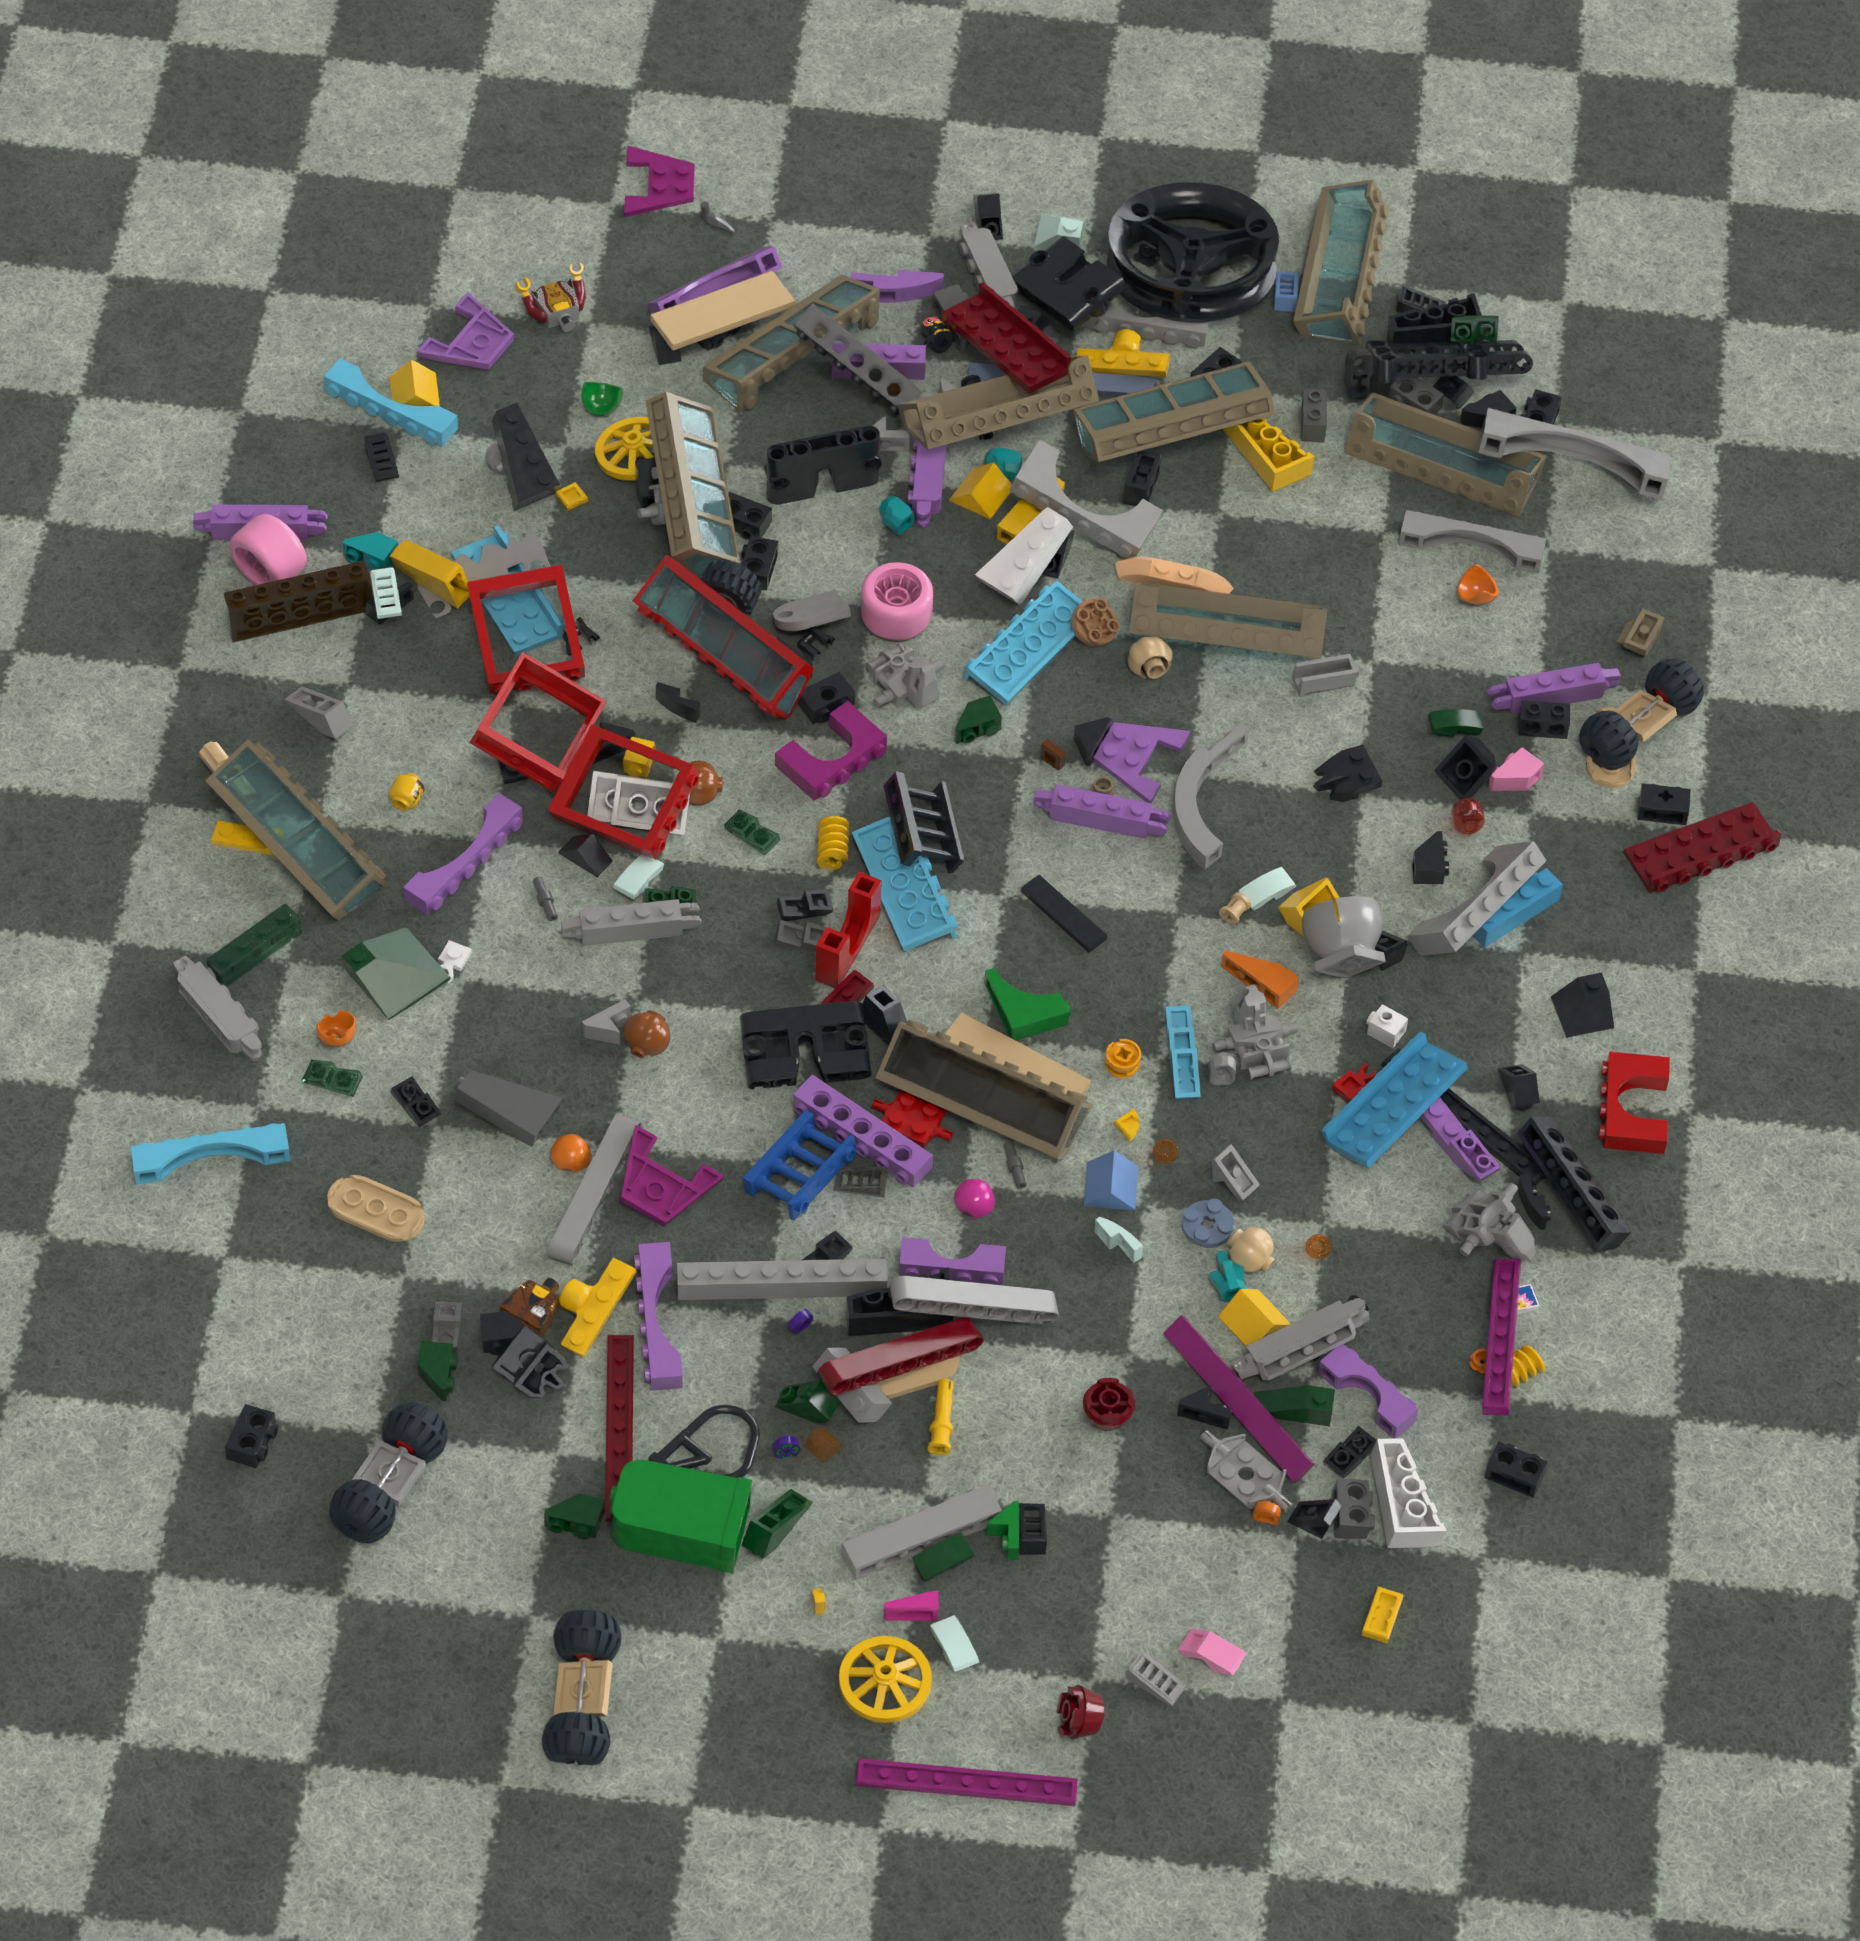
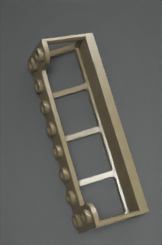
[898,356,1099,449]

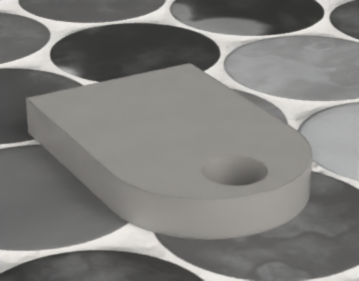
[773,590,851,631]

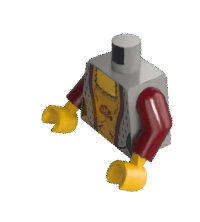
[514,262,586,332]

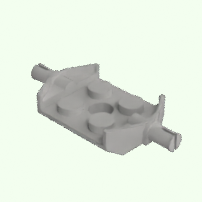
[1200,1430,1293,1513]

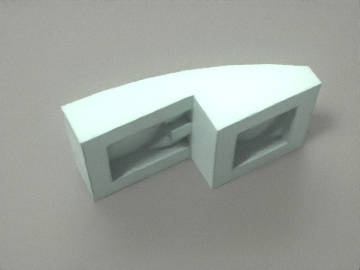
[613,854,664,900]
[1238,867,1296,911]
[1094,1217,1143,1263]
[930,1615,979,1672]

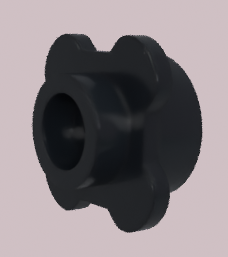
[1134,244,1158,265]

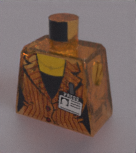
[499,1278,559,1338]

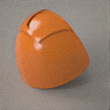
[1457,564,1499,605]

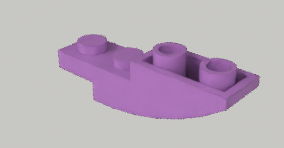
[850,270,944,303]
[1420,1097,1501,1182]

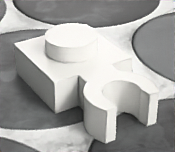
[438,940,472,983]

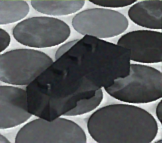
[1387,293,1483,352]
[492,402,560,511]
[846,1268,954,1336]

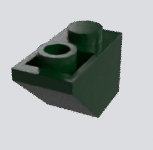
[954,695,1002,744]
[418,1341,458,1401]
[775,1380,840,1423]
[544,1493,605,1539]

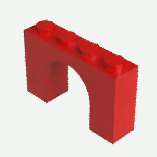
[815,872,882,988]
[1599,1051,1670,1154]

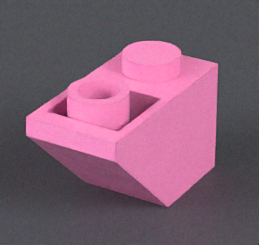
[1488,748,1544,791]

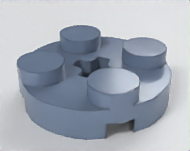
[1182,1199,1234,1248]

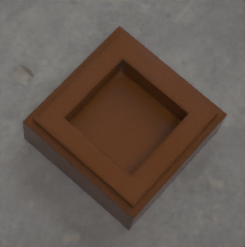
[1041,739,1066,770]

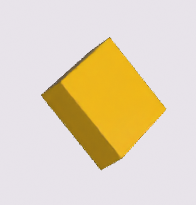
[555,482,588,511]

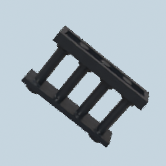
[883,771,964,874]

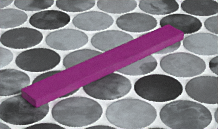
[1482,1259,1521,1415]
[1163,1315,1315,1483]
[856,1758,1078,1806]

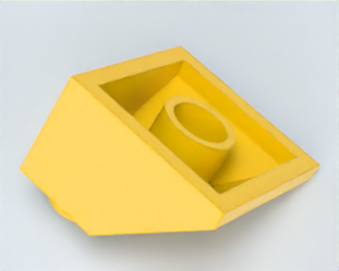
[1278,878,1340,936]

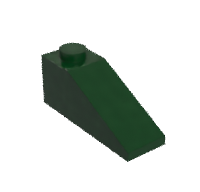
[1254,1385,1335,1426]
[742,1489,813,1559]

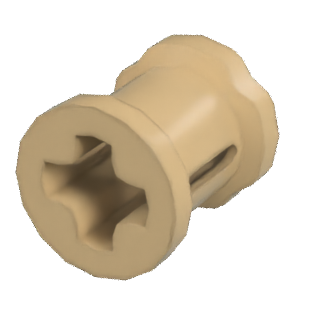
[1219,892,1251,925]

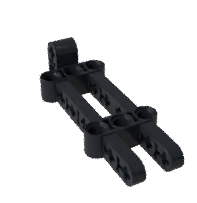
[1344,340,1533,398]

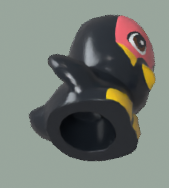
[921,317,955,354]

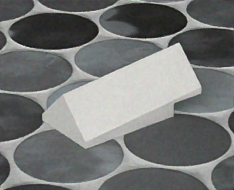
[587,771,690,835]

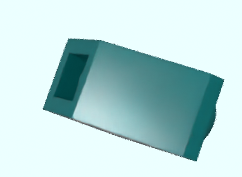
[342,532,399,571]

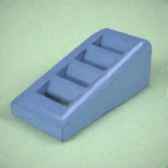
[1274,272,1299,312]

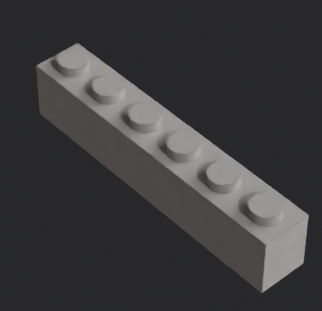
[842,1485,1002,1580]

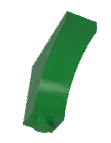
[984,968,1071,1041]

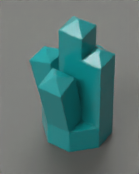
[1209,1251,1246,1302]

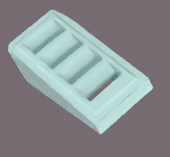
[370,567,402,619]

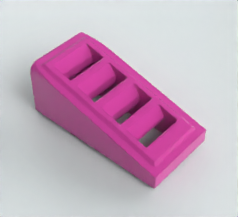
[884,1591,939,1621]

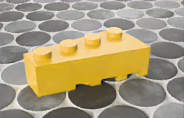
[1223,417,1315,492]

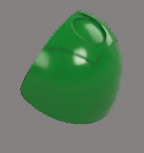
[582,382,623,415]

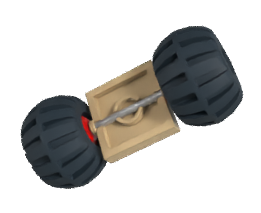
[1579,658,1704,770]
[542,1609,621,1765]

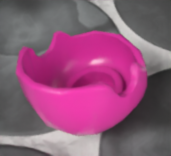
[954,1179,995,1218]

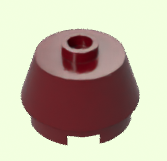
[1083,1377,1136,1431]
[1057,1685,1104,1740]

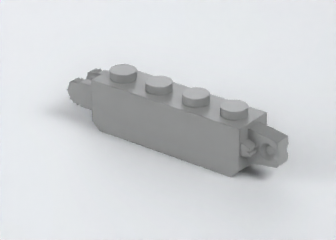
[959,221,1018,308]
[561,899,702,946]
[173,956,263,1062]
[1233,1298,1370,1380]

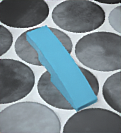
[1165,1005,1201,1099]

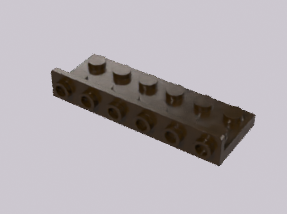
[224,561,373,643]

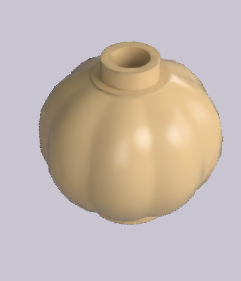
[1127,636,1173,679]
[1227,1227,1275,1273]

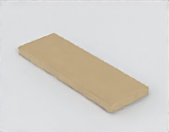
[650,271,795,350]
[935,1012,1091,1120]

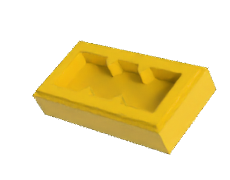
[1361,1587,1404,1644]

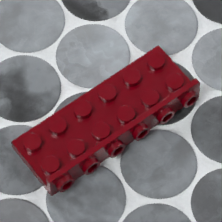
[942,282,1071,394]
[1623,802,1782,893]

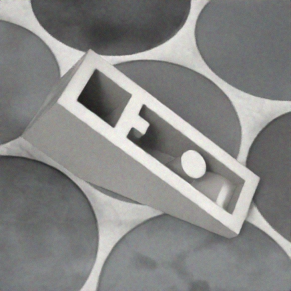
[284,686,354,739]

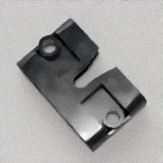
[1012,236,1127,331]
[764,425,882,505]
[740,1001,872,1090]

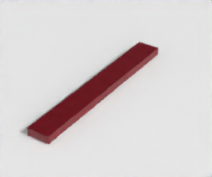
[605,1335,634,1522]

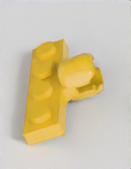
[1076,329,1170,377]
[559,1258,637,1358]

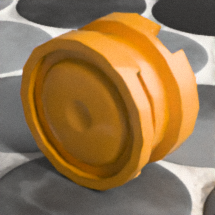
[1105,1039,1141,1078]

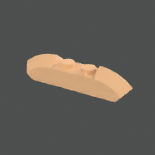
[1115,556,1234,594]

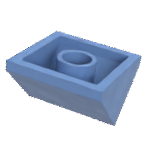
[1084,1150,1139,1211]

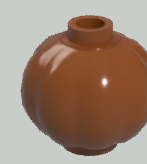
[677,760,723,805]
[624,1010,671,1058]

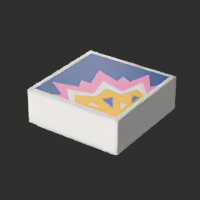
[1517,1284,1539,1314]

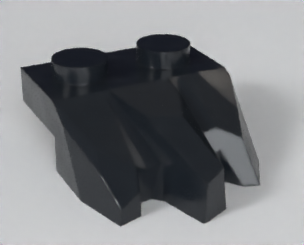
[1313,744,1382,802]
[492,1324,570,1398]

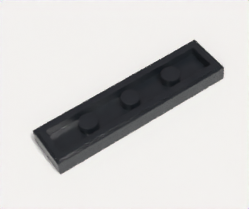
[1021,874,1107,953]

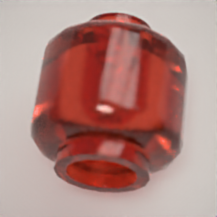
[1451,798,1485,834]

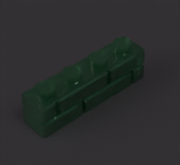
[206,904,302,987]

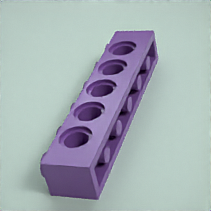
[793,1075,933,1188]

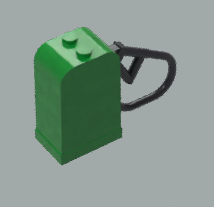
[609,1405,760,1574]

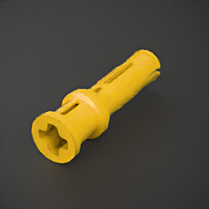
[928,1378,954,1455]

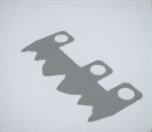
[418,527,551,618]

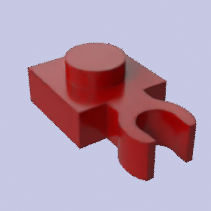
[1332,1064,1377,1103]

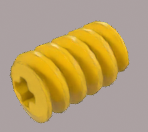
[817,816,849,869]
[1512,1345,1545,1387]

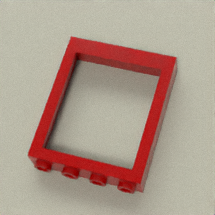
[467,565,585,695]
[469,652,607,793]
[548,724,700,860]

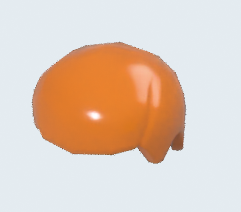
[316,1010,356,1047]
[550,1134,592,1173]

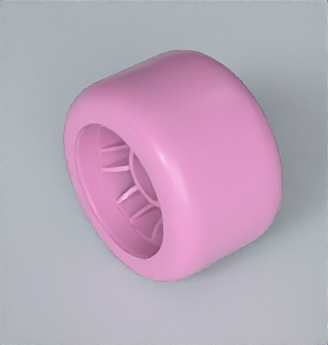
[229,514,307,585]
[861,562,933,641]

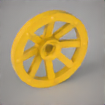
[595,417,654,481]
[839,1636,932,1723]

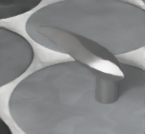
[699,201,735,233]

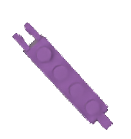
[908,429,947,528]
[193,504,327,541]
[1487,663,1621,713]
[1034,784,1171,839]

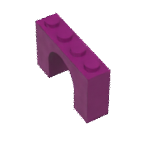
[775,701,887,801]

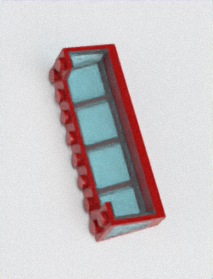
[632,555,814,719]

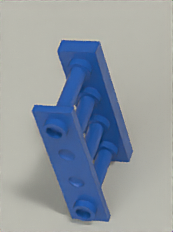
[743,1110,856,1221]

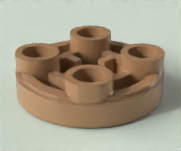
[1071,598,1120,647]

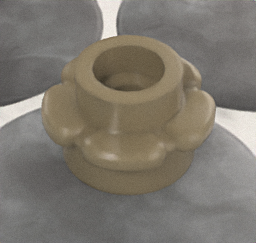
[1091,776,1115,796]

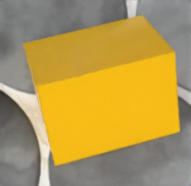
[389,359,440,407]
[949,463,1012,520]
[1218,1289,1290,1348]

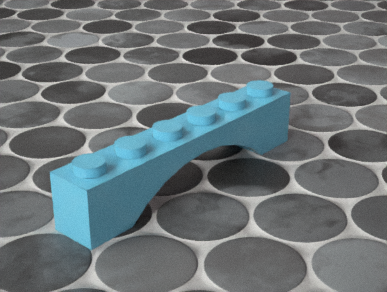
[324,358,458,447]
[130,1123,290,1185]

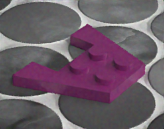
[624,145,695,217]
[619,1125,725,1226]

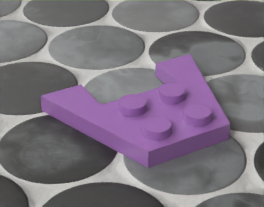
[417,292,514,370]
[1094,722,1191,803]

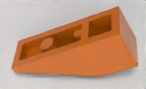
[1221,951,1299,1009]

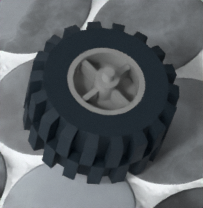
[695,560,762,622]

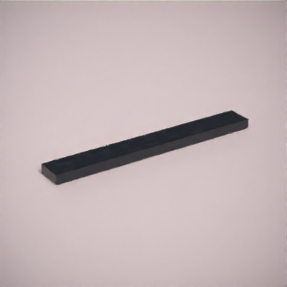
[1381,1048,1546,1185]

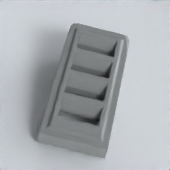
[1126,1651,1187,1707]

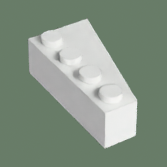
[975,507,1073,605]
[1370,1438,1447,1548]

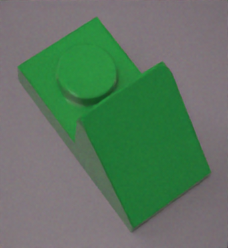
[986,1501,1019,1560]

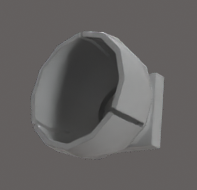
[1302,896,1386,978]

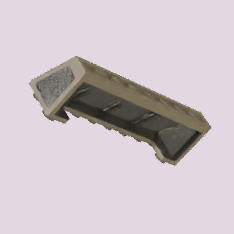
[875,1020,1093,1160]

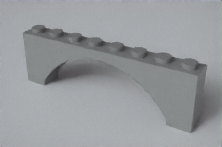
[1478,408,1670,500]

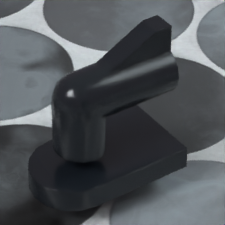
[563,617,600,656]
[797,626,835,662]

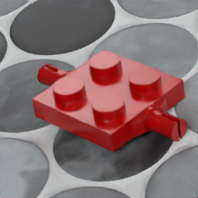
[871,1090,954,1149]

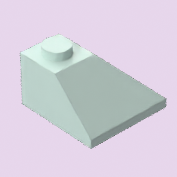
[1034,213,1086,250]

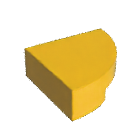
[1114,1109,1139,1142]
[811,1588,826,1615]

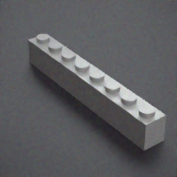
[677,1259,887,1300]

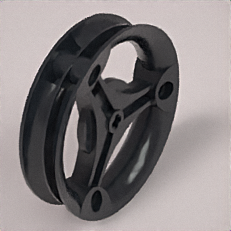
[1107,182,1279,322]

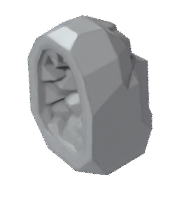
[1208,1052,1236,1085]

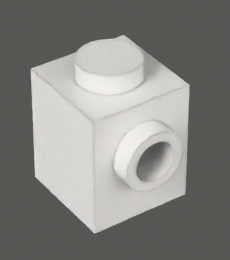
[1366,1004,1408,1048]

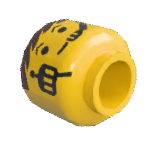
[388,773,425,811]

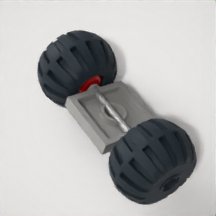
[329,1401,448,1543]

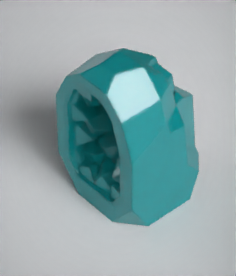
[984,447,1023,481]
[879,496,914,535]

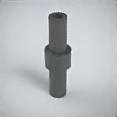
[533,877,558,921]
[1004,1141,1027,1189]

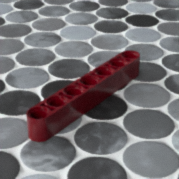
[817,1317,984,1396]

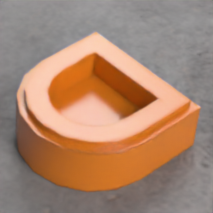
[1252,1501,1281,1525]

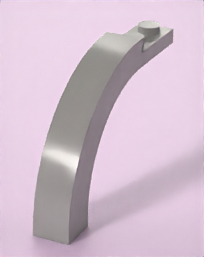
[1174,724,1249,870]

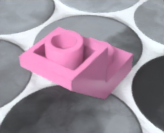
[1178,1629,1246,1675]

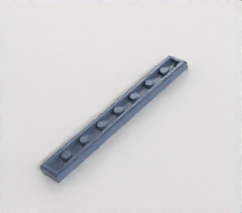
[968,362,1155,397]

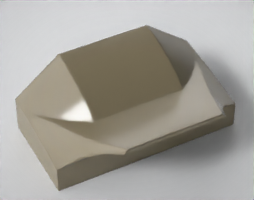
[1617,609,1665,656]

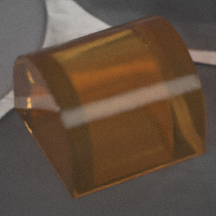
[805,1426,843,1464]

